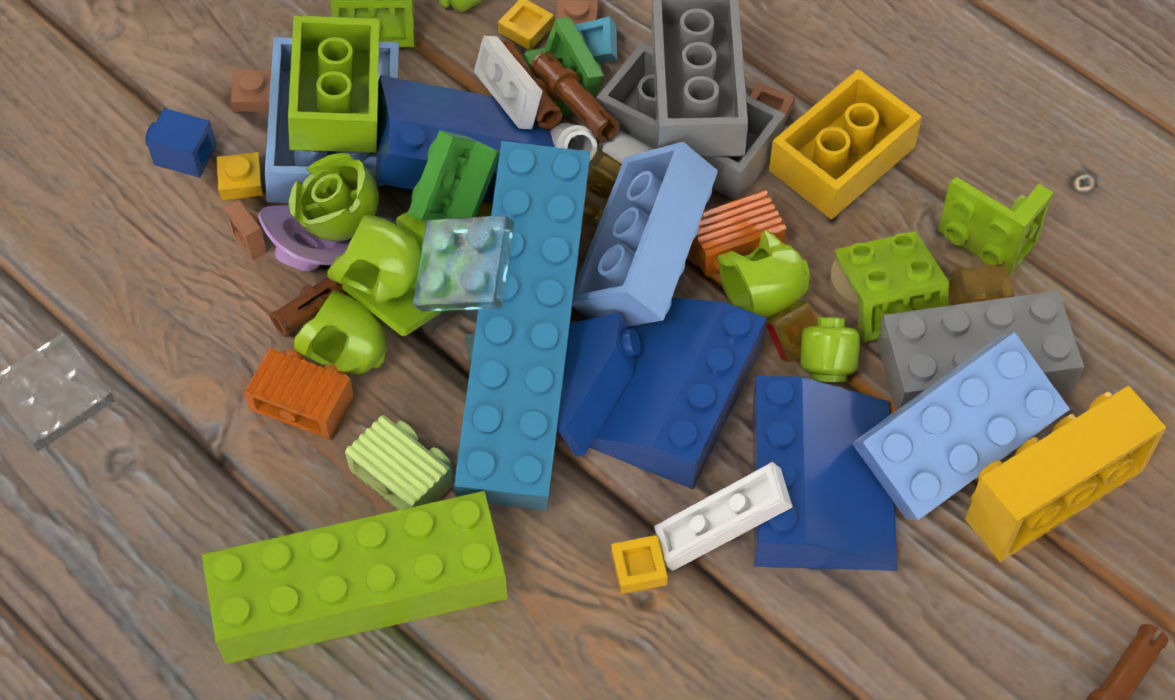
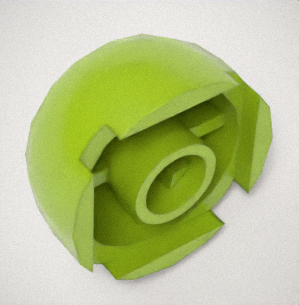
[288,153,379,242]

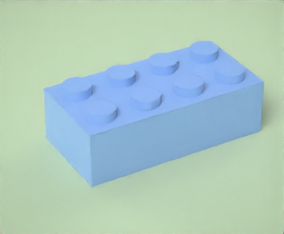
[572,142,718,326]
[852,332,1070,520]

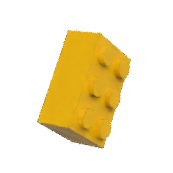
[769,69,922,220]

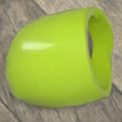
[327,214,423,303]
[717,230,810,320]
[293,290,387,375]

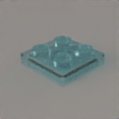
[413,215,514,312]

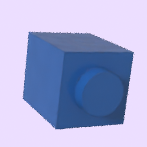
[145,108,217,178]

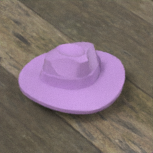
[258,205,352,271]

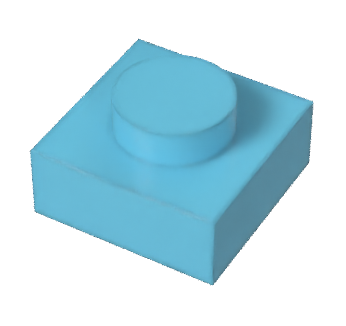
[575,16,617,64]

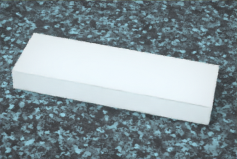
[474,35,543,129]
[654,462,793,571]

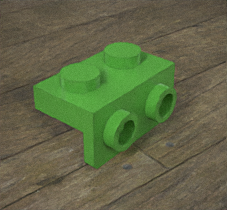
[523,17,604,115]
[407,130,500,233]

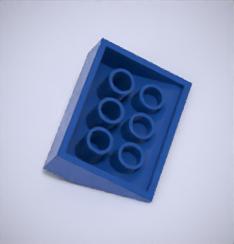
[376,75,555,203]
[589,297,767,490]
[753,376,897,571]

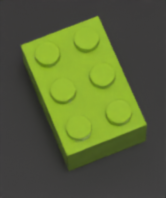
[288,15,379,153]

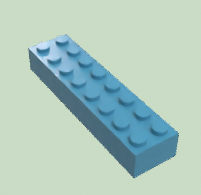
[454,141,590,511]

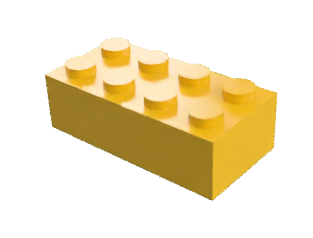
[965,385,1166,562]

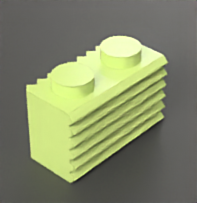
[345,415,454,510]

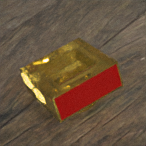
[766,300,818,362]

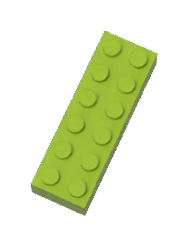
[201,491,508,664]

